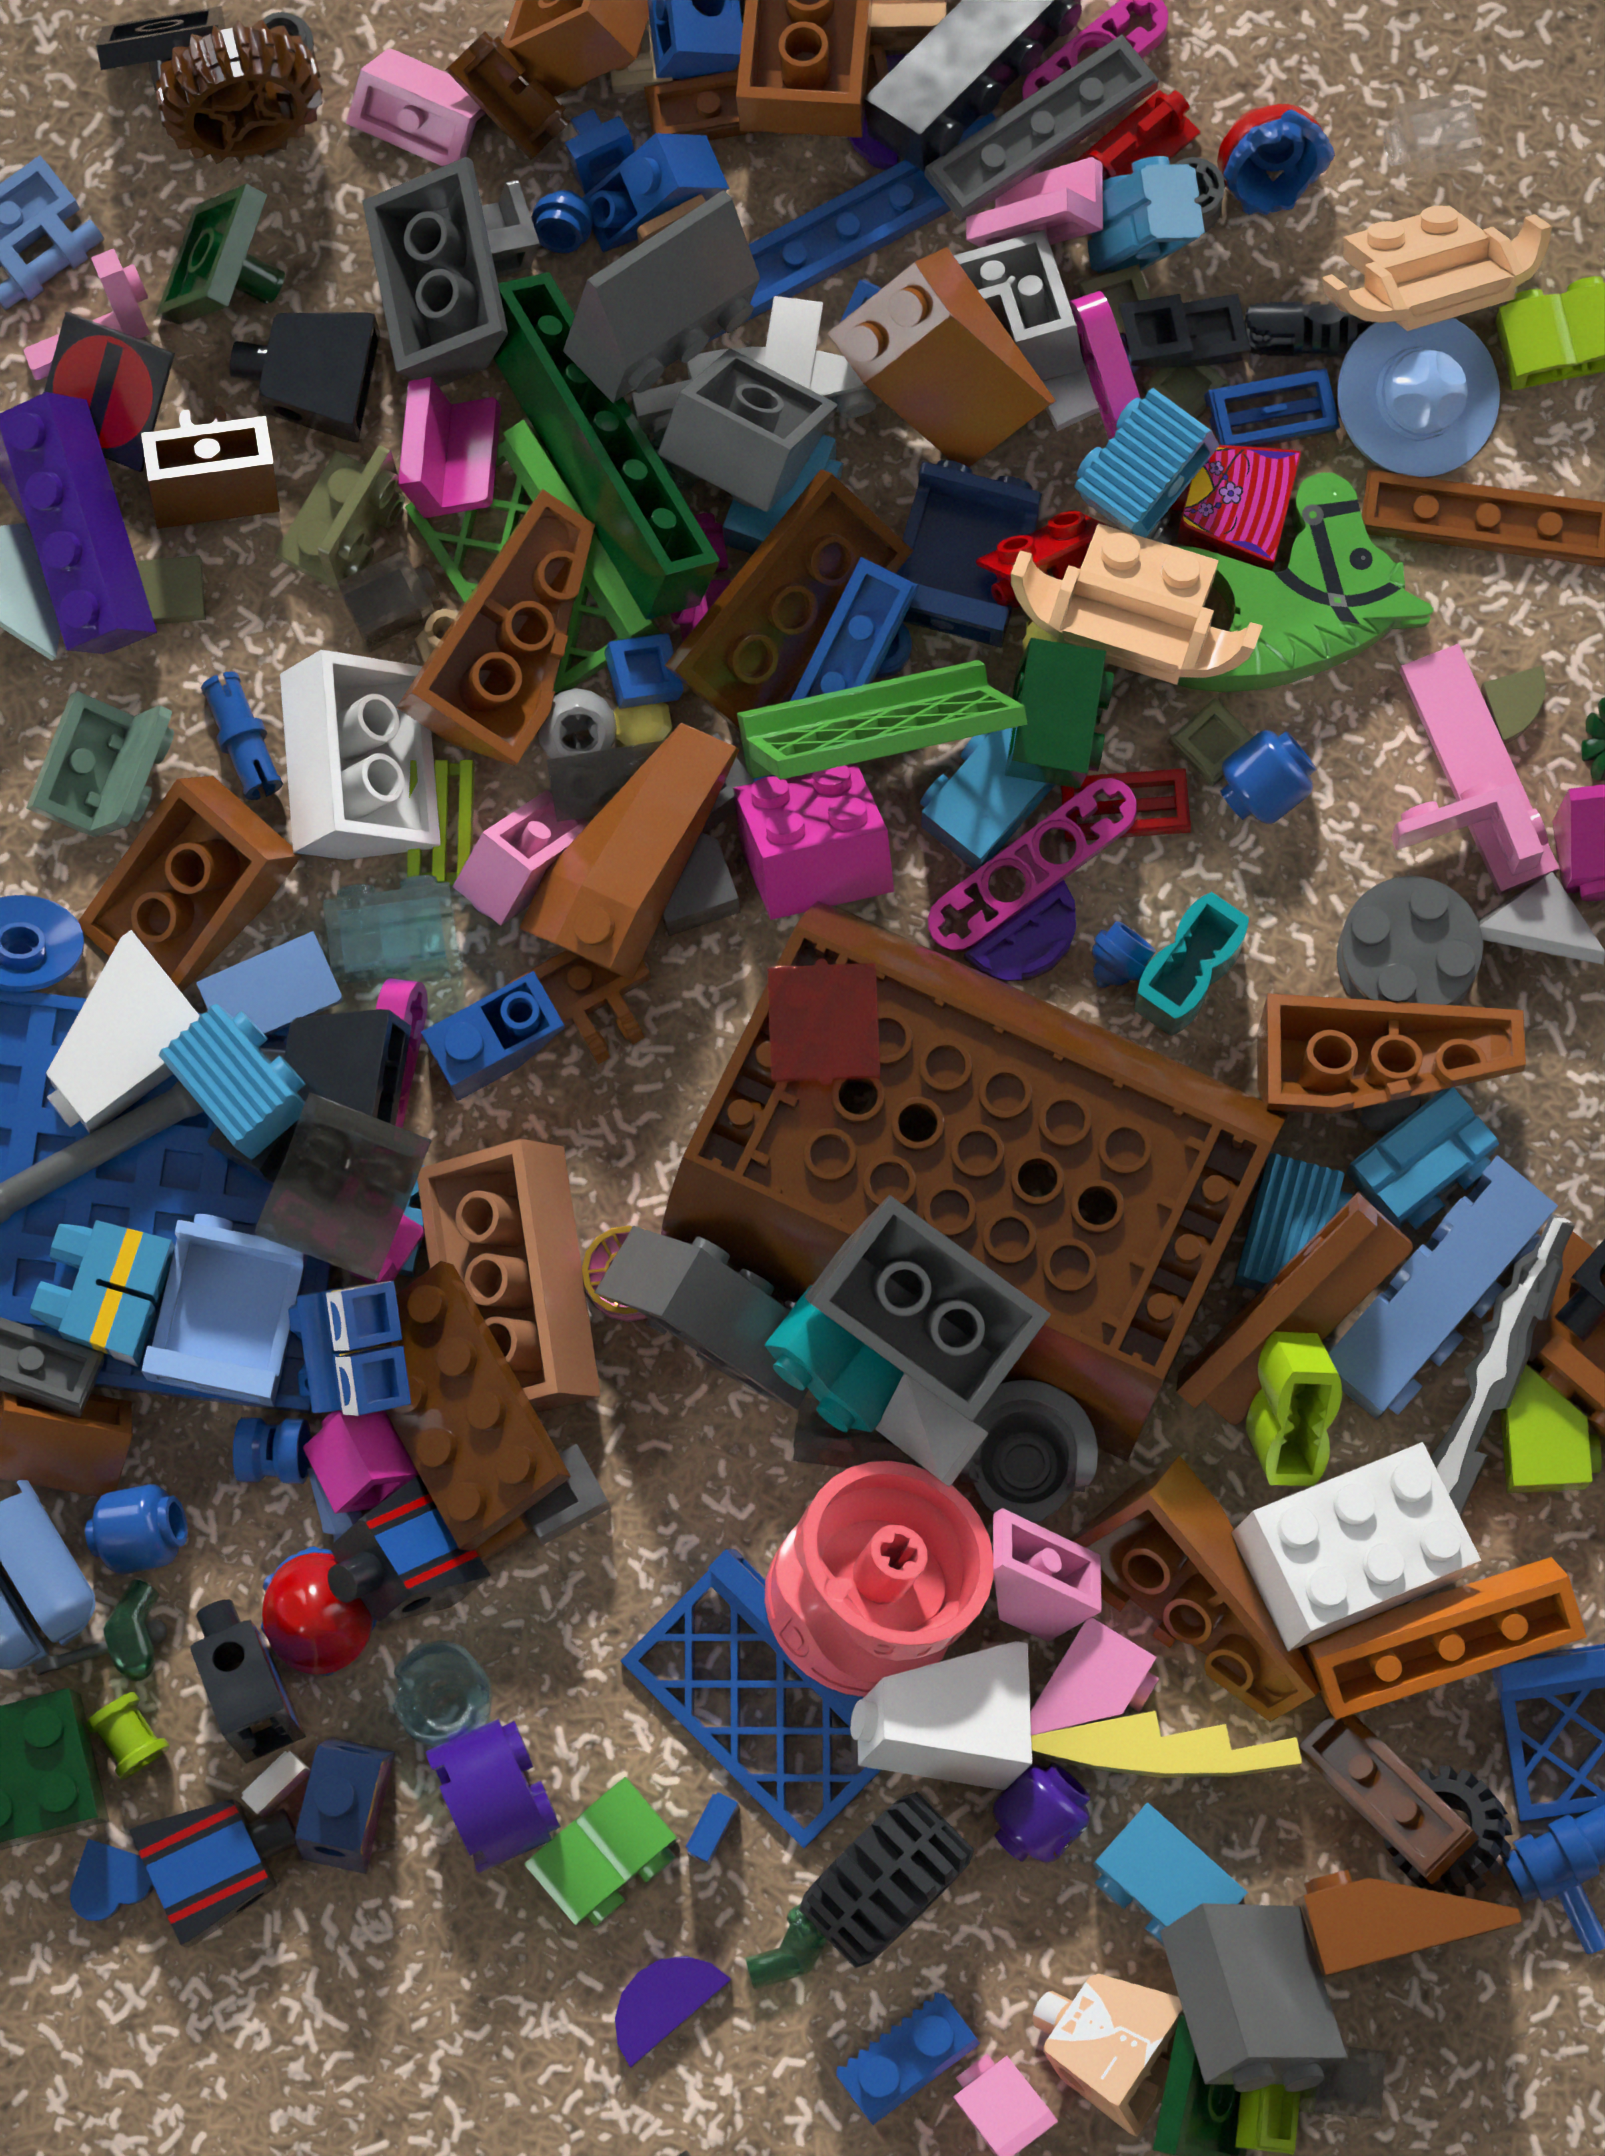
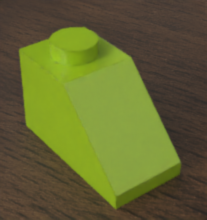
[1500,1364,1602,1494]

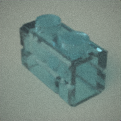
[323,875,463,985]

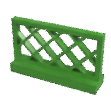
[405,419,662,696]
[737,660,1027,780]

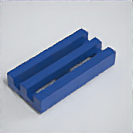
[1204,368,1340,447]

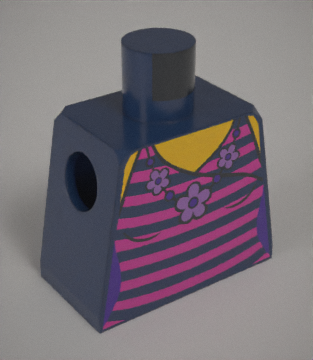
[295,1737,396,1874]

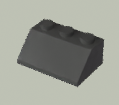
[362,157,508,387]
[563,190,760,403]
[804,1195,1051,1422]

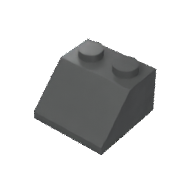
[658,348,839,512]

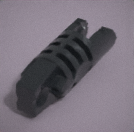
[1244,301,1375,357]

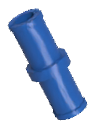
[201,672,283,800]

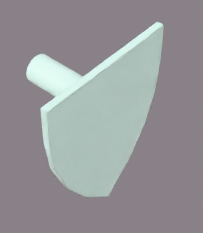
[0,523,60,661]

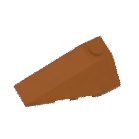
[396,489,595,766]
[519,723,740,980]
[1257,993,1526,1114]
[1069,1455,1320,1722]

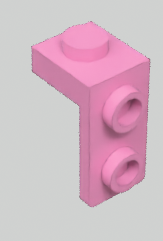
[24,248,150,380]
[1391,781,1548,876]

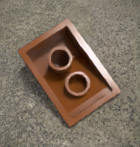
[502,0,649,97]
[736,0,872,138]
[828,247,1056,468]
[78,776,302,993]
[1293,1870,1522,1977]

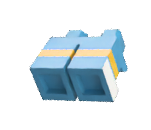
[30,1220,175,1367]

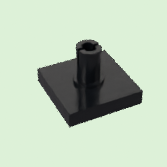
[96,6,226,105]

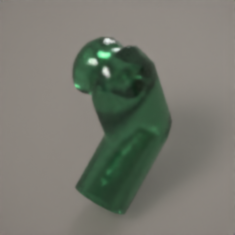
[103,1579,159,1681]
[745,1904,827,1989]

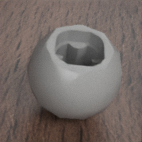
[537,688,617,768]

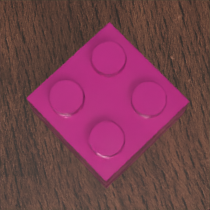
[733,763,894,920]

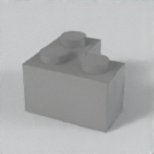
[954,229,1084,381]

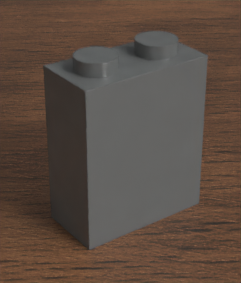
[1160,1903,1347,2092]

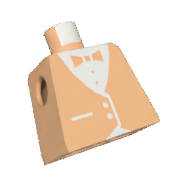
[1033,1974,1185,2137]

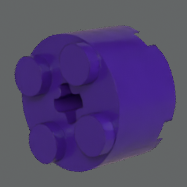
[425,1718,560,1874]

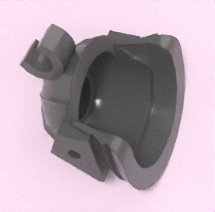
[958,1380,1097,1523]

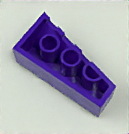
[0,392,157,654]

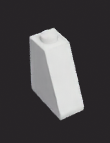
[46,930,200,1134]
[850,1641,1032,1790]

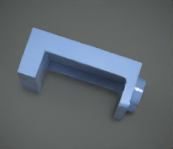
[142,1214,308,1407]

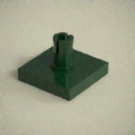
[156,184,285,325]
[1153,2015,1247,2156]

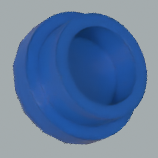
[531,190,593,253]
[1092,921,1156,988]

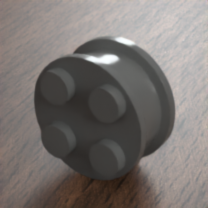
[1337,876,1483,1006]

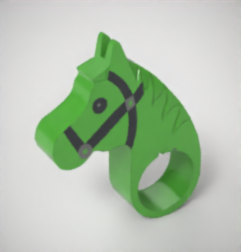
[1177,473,1434,693]

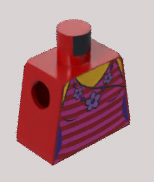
[1169,445,1301,571]

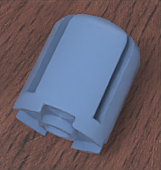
[0,1480,95,1670]

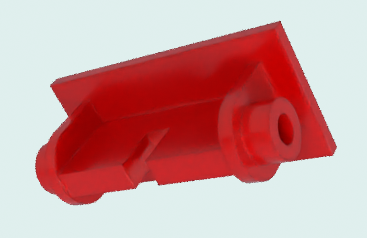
[1073,89,1201,181]
[975,511,1112,608]

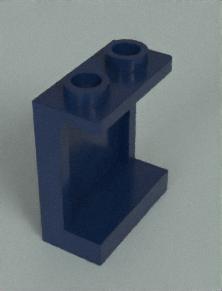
[896,460,1042,648]

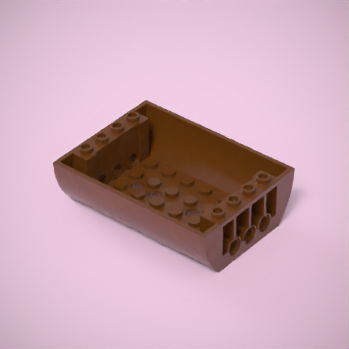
[661,901,1289,1462]

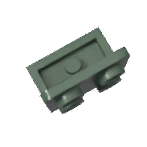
[26,691,174,837]

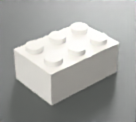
[1231,1442,1481,1652]

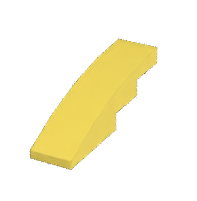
[1031,1711,1302,1778]

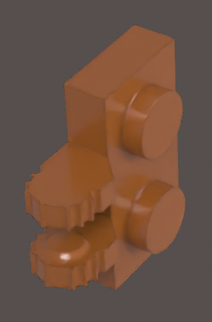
[509,950,652,1065]

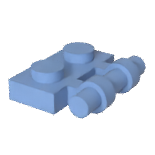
[0,155,104,311]

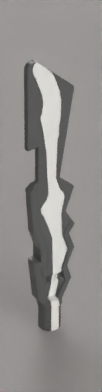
[1431,1214,1575,1518]

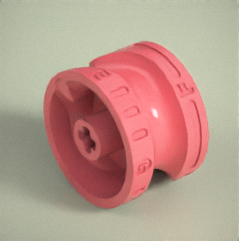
[765,1461,994,1697]

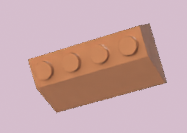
[416,1139,601,1412]

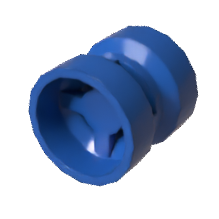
[233,1417,311,1484]

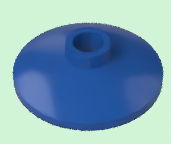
[0,895,84,992]

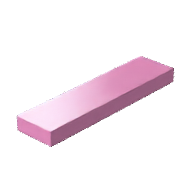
[1399,643,1559,896]

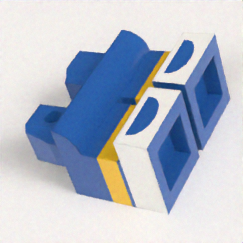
[288,1281,411,1416]

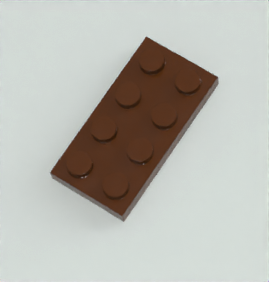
[664,469,913,733]
[370,1261,571,1551]

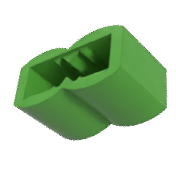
[524,1777,679,1927]

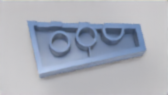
[1328,1155,1558,1420]

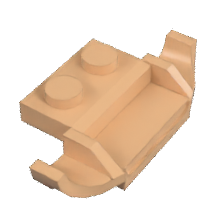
[1321,206,1552,331]
[1011,523,1262,685]

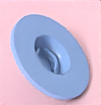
[1337,318,1500,477]

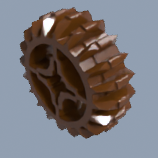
[155,20,323,164]

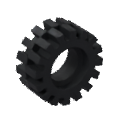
[1383,1766,1512,1896]

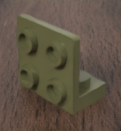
[275,445,405,593]

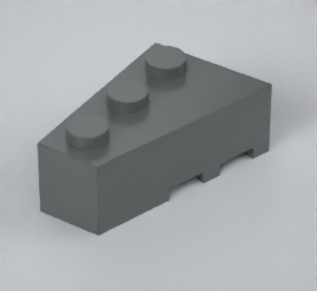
[594,1226,809,1410]

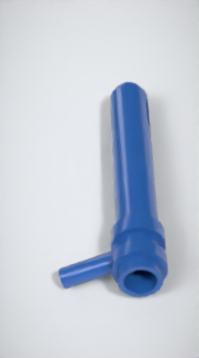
[1500,1804,1605,1954]

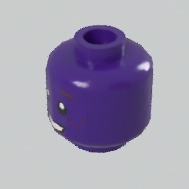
[993,1763,1090,1862]

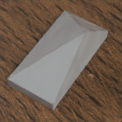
[1478,872,1605,965]
[876,1373,989,1487]

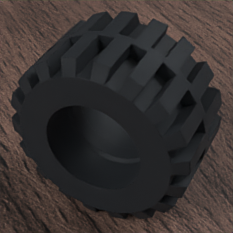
[799,1792,974,1968]

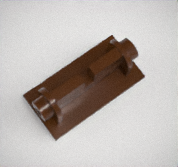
[446,31,571,160]

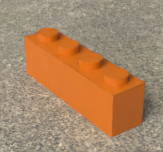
[1305,1557,1587,1720]

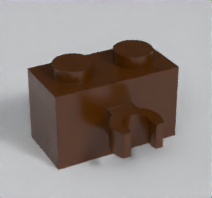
[141,406,280,529]

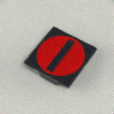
[44,311,175,472]

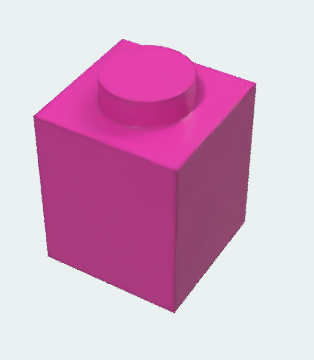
[303,1410,419,1514]

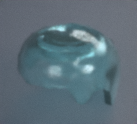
[392,1639,493,1747]

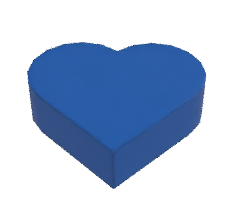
[70,1839,154,1922]

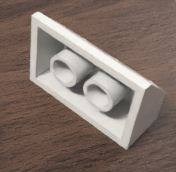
[280,650,441,860]

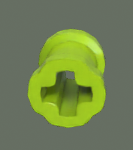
[85,1692,170,1780]

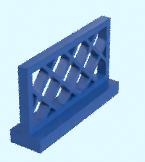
[620,1549,882,1849]
[1491,1643,1605,1821]

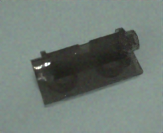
[546,740,665,822]
[793,1397,923,1469]

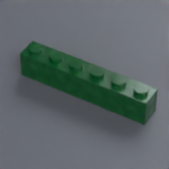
[493,272,720,620]

